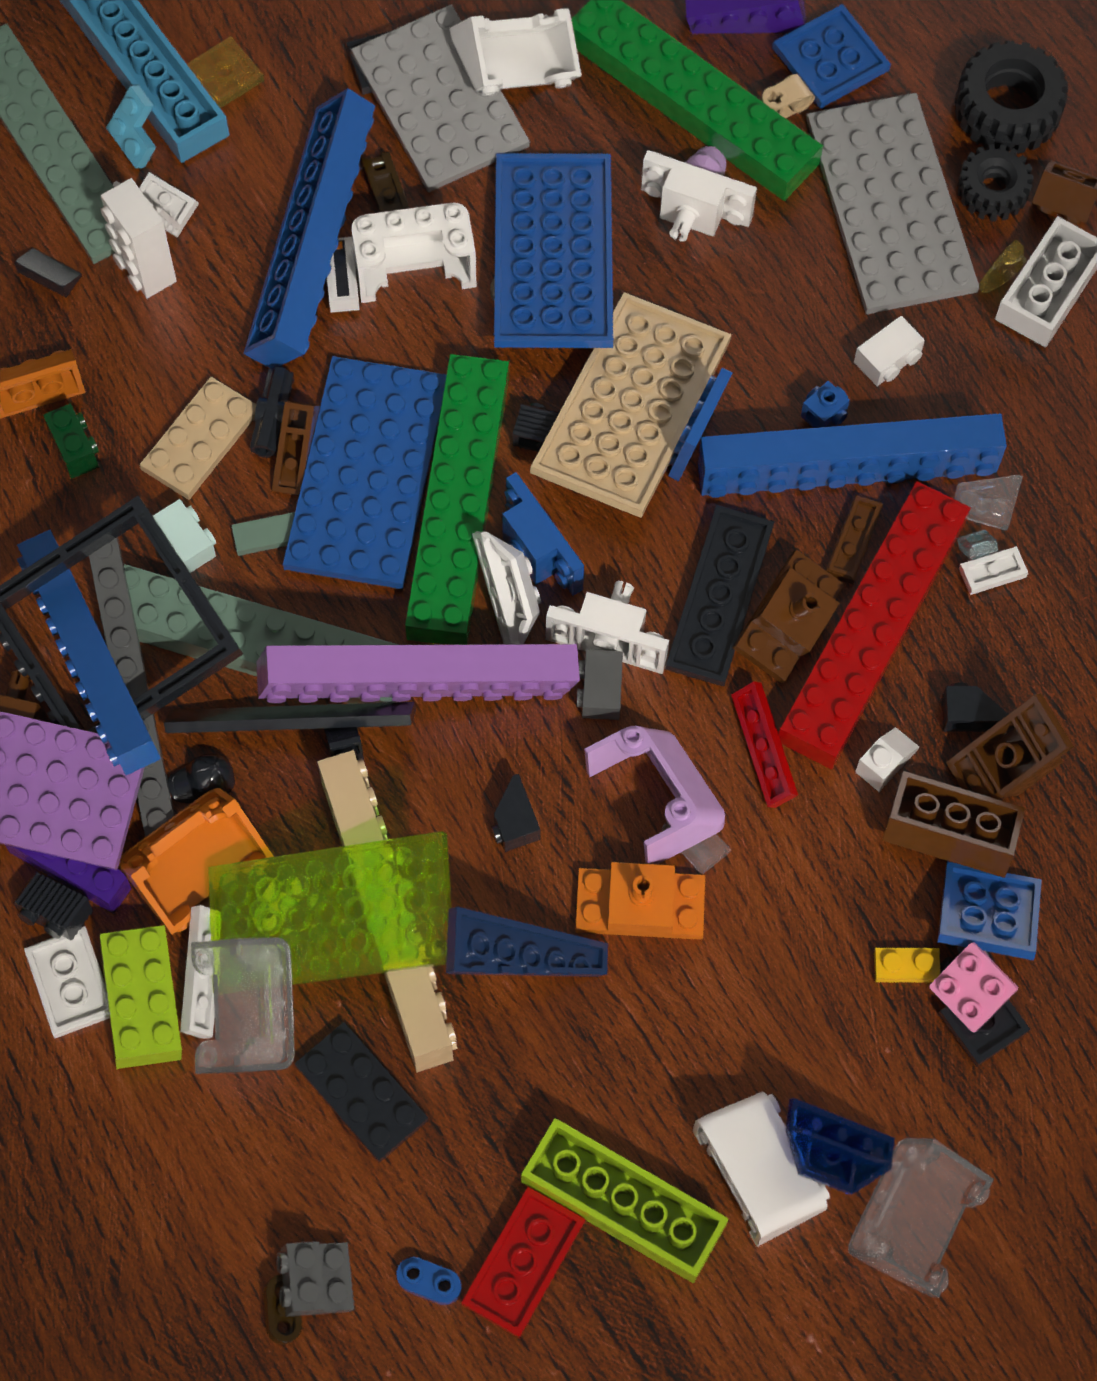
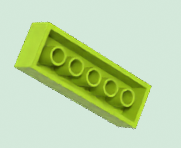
[521,1118,729,1284]

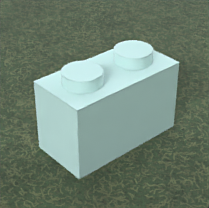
[153,499,216,573]

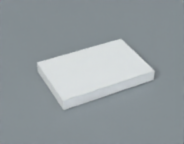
[24,926,110,1038]

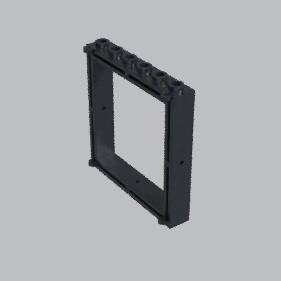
[0,496,243,733]

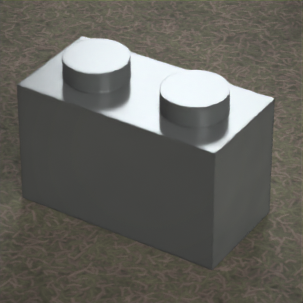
[577,649,623,720]

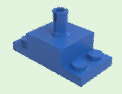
[502,472,584,596]

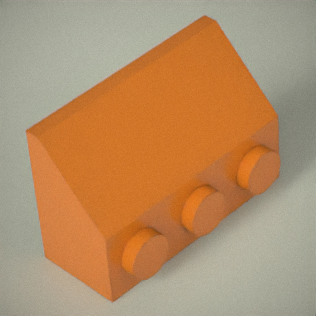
[0,349,86,419]

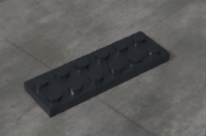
[665,505,775,687]

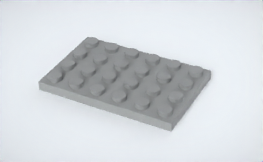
[351,5,530,193]

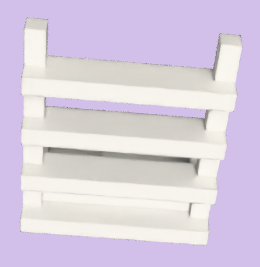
[112,172,199,238]

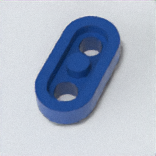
[397,1257,461,1305]

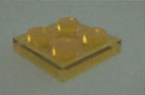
[187,36,265,109]

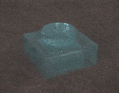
[957,529,998,560]

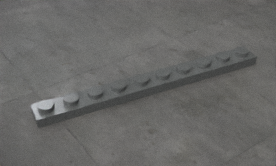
[89,537,175,837]

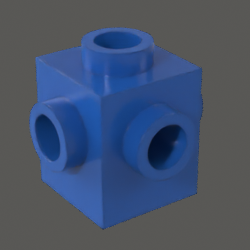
[801,381,850,428]

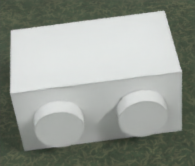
[854,316,925,386]

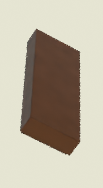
[826,494,884,585]

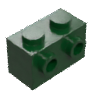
[43,403,99,479]

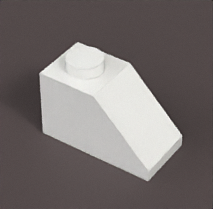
[855,727,919,792]

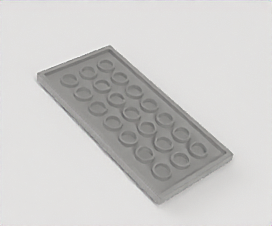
[806,93,979,314]

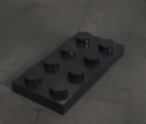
[294,1022,429,1163]

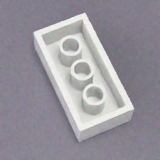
[100,178,177,298]
[995,216,1097,347]

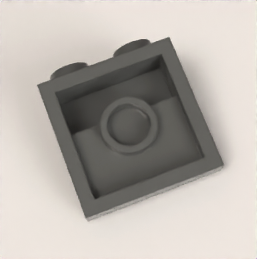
[276,1242,354,1316]

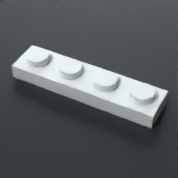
[180,905,223,1039]

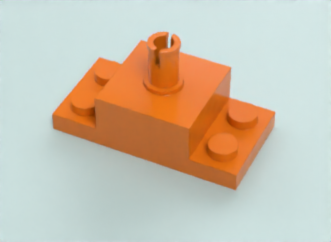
[575,862,705,940]

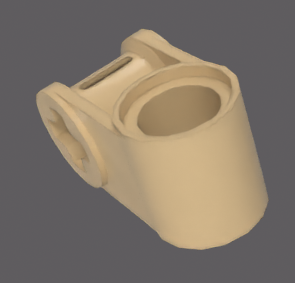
[762,74,815,118]

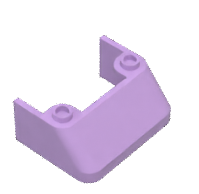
[584,726,725,865]

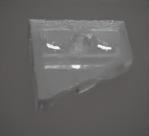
[953,475,1023,531]

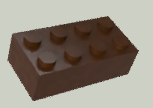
[882,771,1025,878]

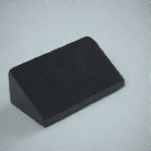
[15,248,82,298]

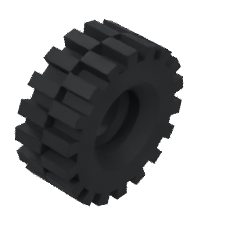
[957,144,1033,221]

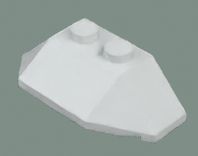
[472,532,541,645]

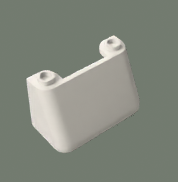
[450,8,582,96]
[693,1091,830,1247]

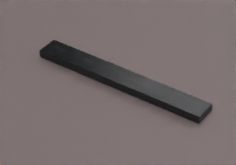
[164,702,416,733]

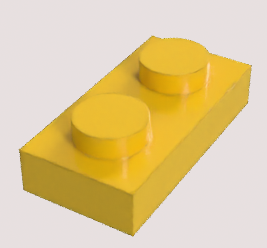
[874,948,941,982]

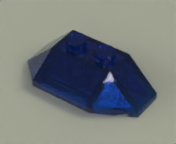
[785,1098,895,1194]

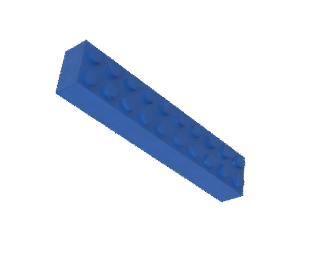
[243,89,375,369]
[697,413,1007,498]

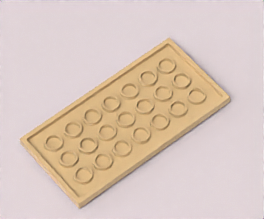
[530,292,732,518]

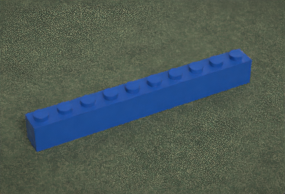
[17,530,161,776]

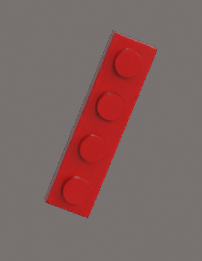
[731,681,798,808]

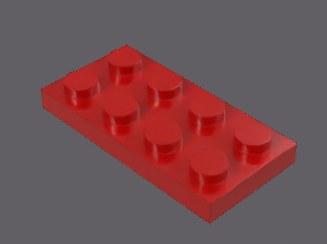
[461,1187,586,1339]

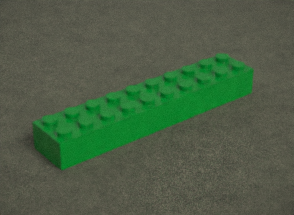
[571,0,823,201]
[405,354,509,645]

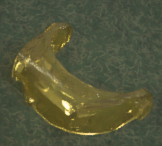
[979,240,1027,293]

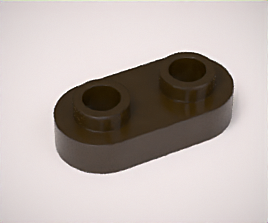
[263,1274,302,1345]

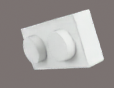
[959,546,1028,595]

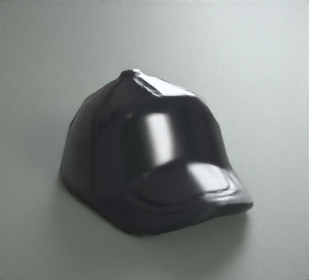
[168,754,235,803]

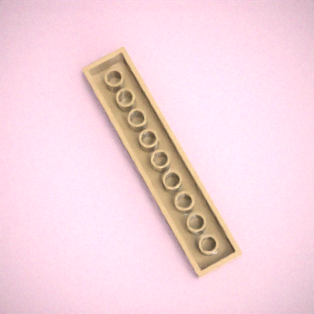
[317,750,457,1073]

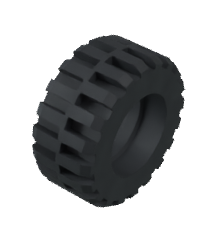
[954,41,1068,154]

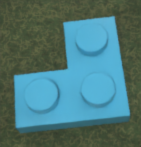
[106,85,156,168]

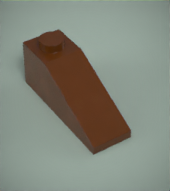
[272,401,320,495]

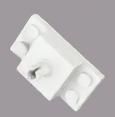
[641,150,757,241]
[546,581,669,674]

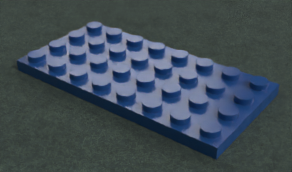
[494,153,613,348]
[283,356,447,589]

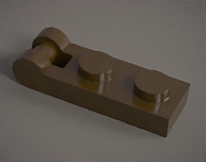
[361,151,409,213]

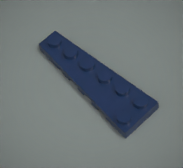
[446,907,608,977]

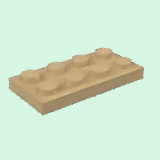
[140,377,256,500]

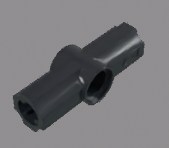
[250,367,294,458]

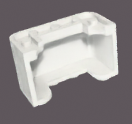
[352,203,476,303]

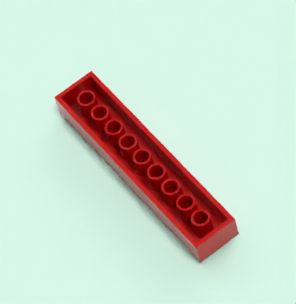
[779,481,971,770]

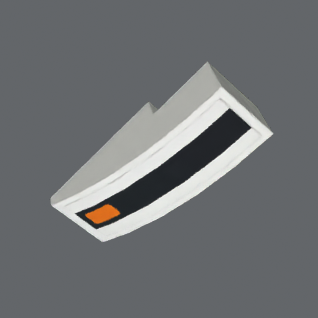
[327,237,360,313]

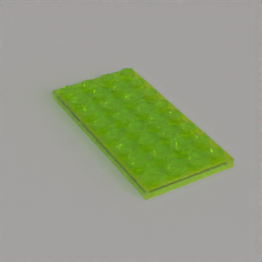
[208,831,451,995]

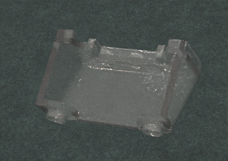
[191,938,295,1074]
[848,1138,994,1298]

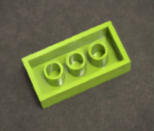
[100,925,182,1069]

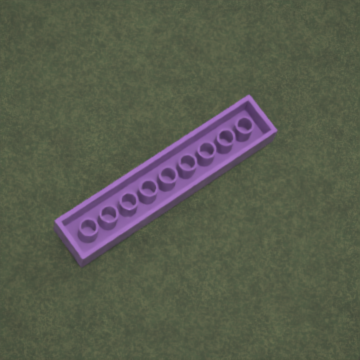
[256,644,580,703]

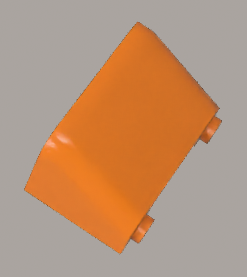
[119,788,275,935]

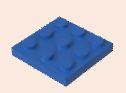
[773,4,891,109]
[668,368,732,481]
[937,862,1042,960]

